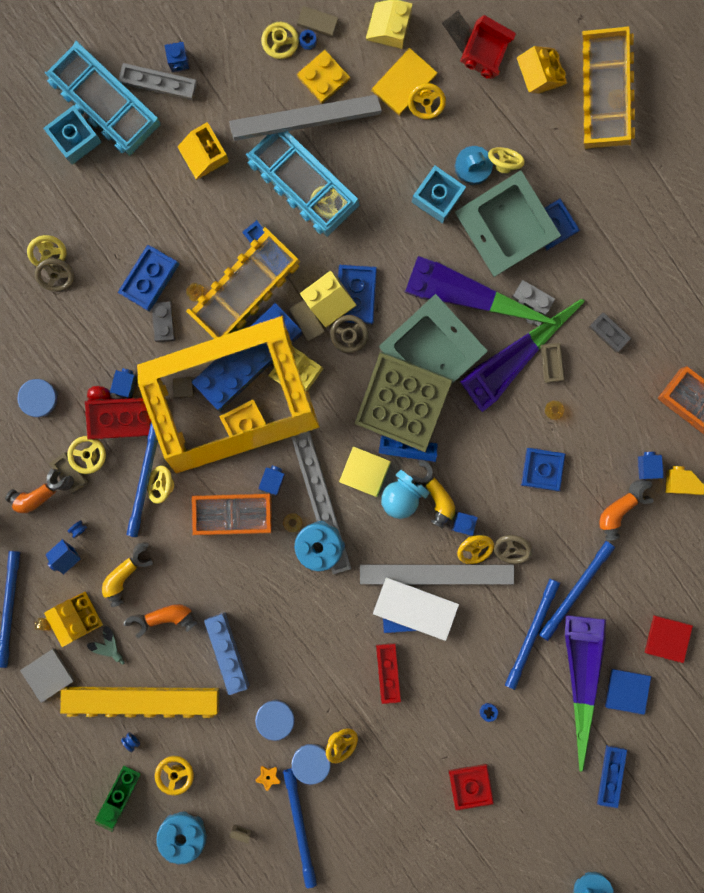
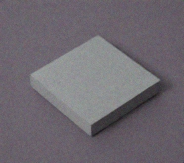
[20,648,75,703]

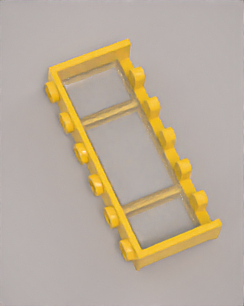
[582,26,635,149]
[186,227,301,339]

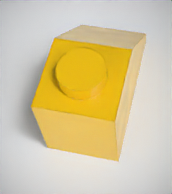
[665,466,704,495]

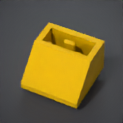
[517,46,567,93]
[178,122,229,180]
[44,592,103,647]

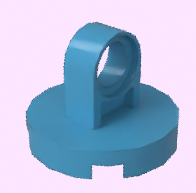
[455,146,493,185]
[574,872,613,893]

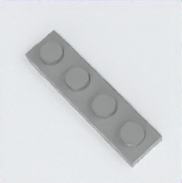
[118,63,197,101]

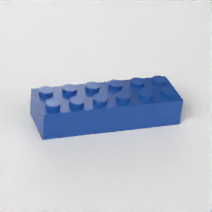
[191,303,303,412]

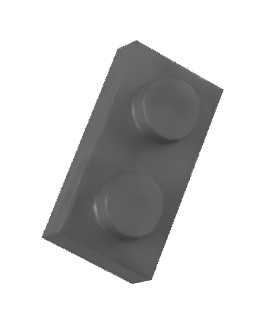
[152,302,175,342]
[589,312,631,353]

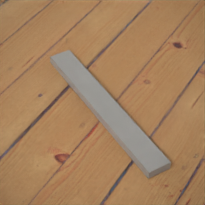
[229,95,382,141]
[291,431,351,575]
[360,565,514,584]

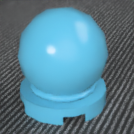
[381,470,430,519]

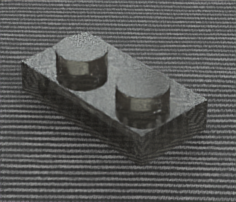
[442,10,472,54]

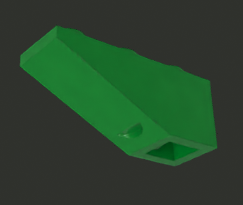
[95,765,141,832]

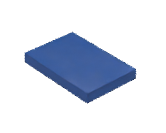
[118,245,180,312]
[338,265,377,325]

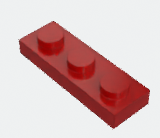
[376,643,401,704]

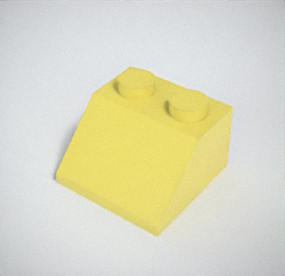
[366,0,412,49]
[300,271,357,328]

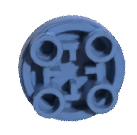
[17,379,58,417]
[255,699,295,740]
[292,744,331,785]

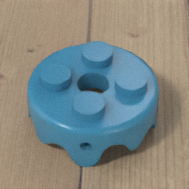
[295,521,345,571]
[156,811,207,864]

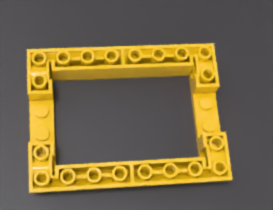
[137,316,320,474]

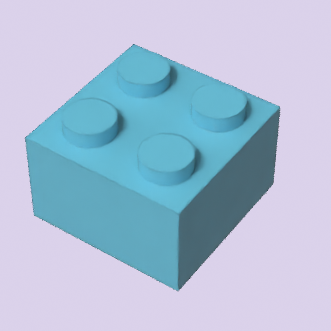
[43,105,102,165]
[412,165,466,224]

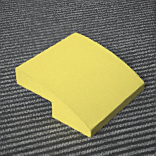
[268,347,324,391]
[339,447,391,497]

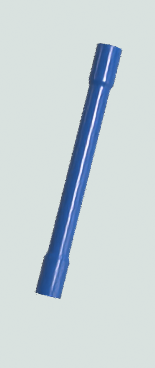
[126,422,158,537]
[539,541,615,641]
[0,551,21,668]
[505,579,560,690]
[283,768,317,888]

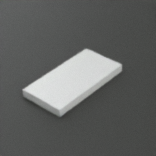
[373,577,459,641]

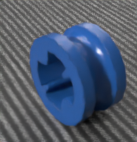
[299,30,317,50]
[68,520,87,539]
[480,703,498,722]
[121,732,140,752]

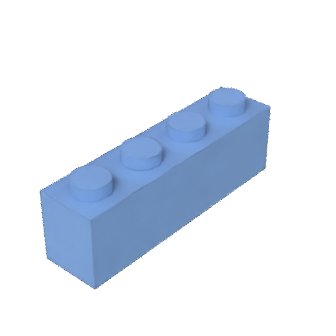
[204,612,249,695]

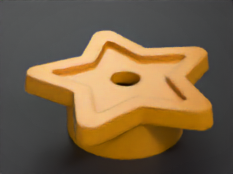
[255,766,281,791]

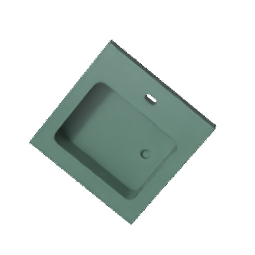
[455,170,561,278]
[379,294,488,384]

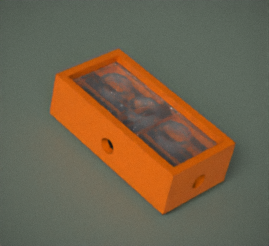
[657,366,704,434]
[192,494,272,535]

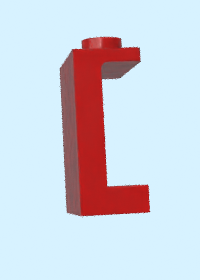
[460,15,516,79]

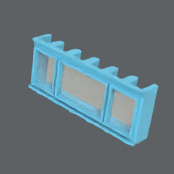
[44,41,161,156]
[246,131,360,237]

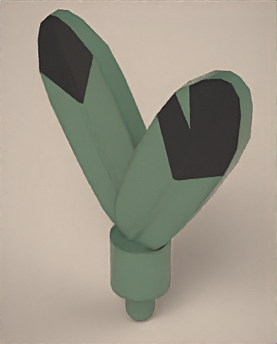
[87,626,125,665]

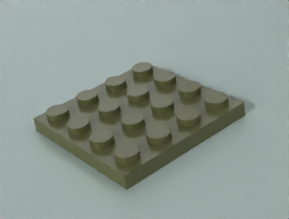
[354,352,453,452]

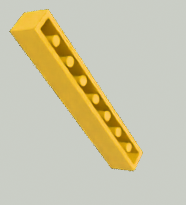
[60,687,219,718]

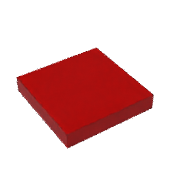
[644,615,693,663]
[448,764,494,810]

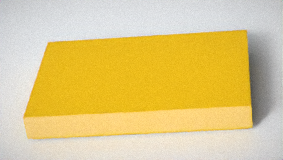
[372,48,437,116]

